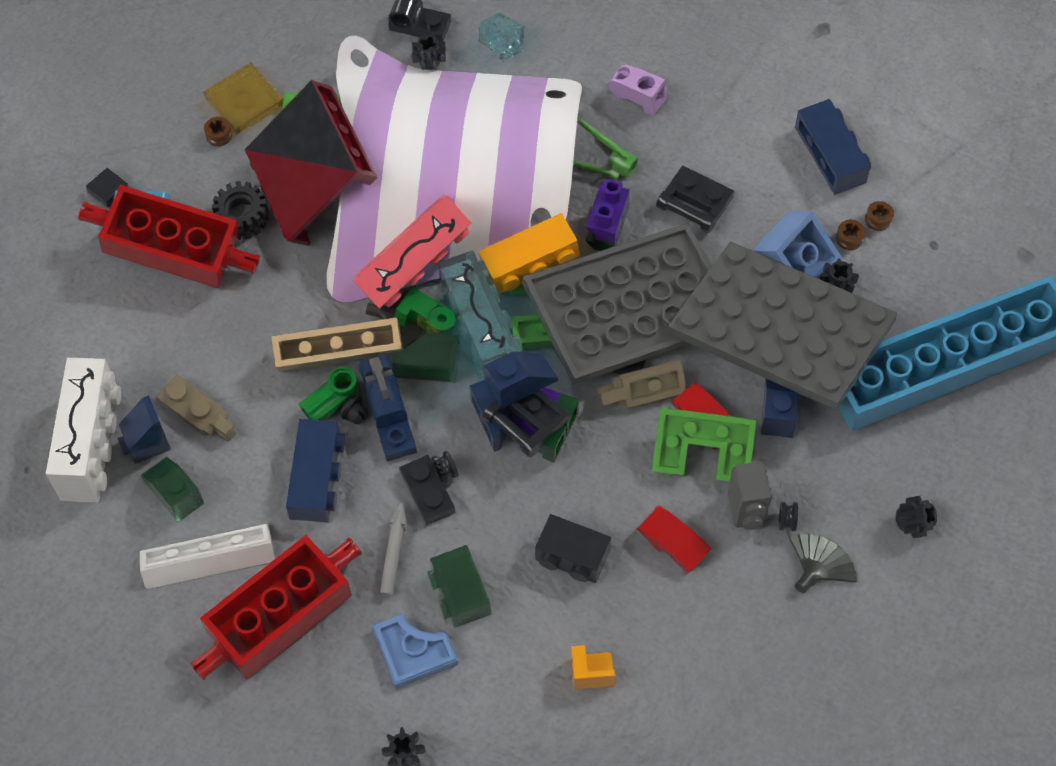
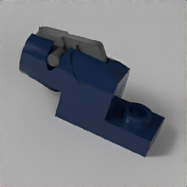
[359,354,417,461]

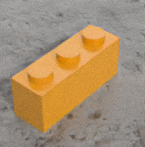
[478,213,580,295]

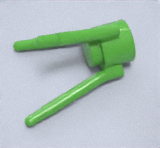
[573,119,639,180]

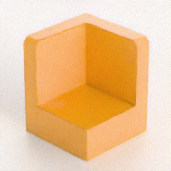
[571,645,616,690]

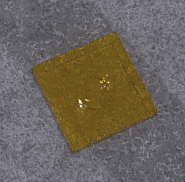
[203,62,284,134]

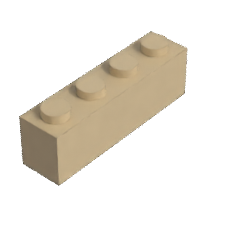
[271,318,403,372]

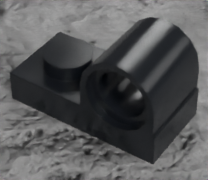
[388,0,451,42]

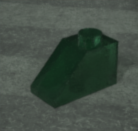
[392,331,460,383]
[140,456,204,522]

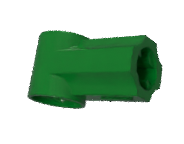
[298,367,361,420]

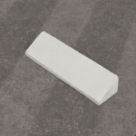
[140,524,275,589]

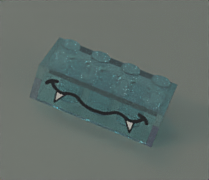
[438,250,523,381]

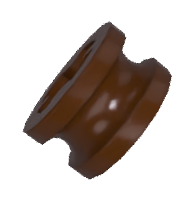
[204,116,232,146]
[865,201,894,231]
[836,219,865,250]

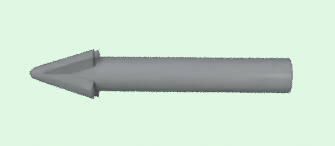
[379,503,407,597]

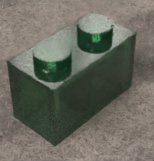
[427,545,491,628]

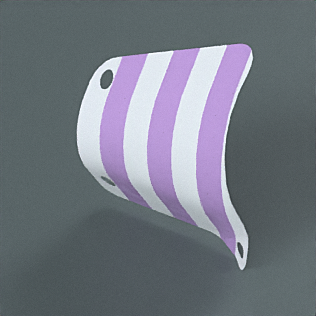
[327,36,582,302]

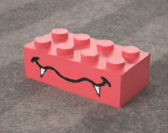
[353,194,472,308]

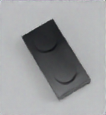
[399,455,456,525]

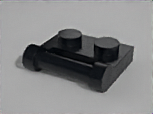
[656,165,734,233]
[482,390,569,458]

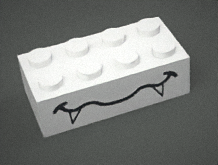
[46,357,121,503]

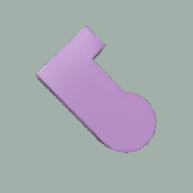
[608,65,667,116]

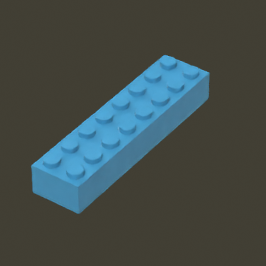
[839,275,1056,432]

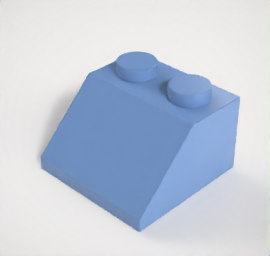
[752,211,842,279]

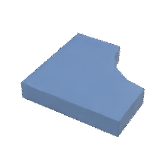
[372,614,459,689]

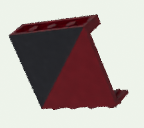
[244,80,378,246]

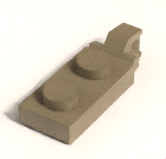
[597,360,687,408]
[156,375,237,442]

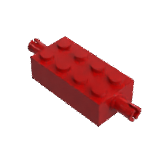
[78,185,260,288]
[190,535,362,680]

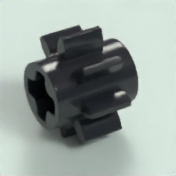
[412,34,446,70]
[819,258,859,294]
[896,496,937,538]
[381,727,426,766]

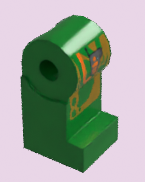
[395,287,455,341]

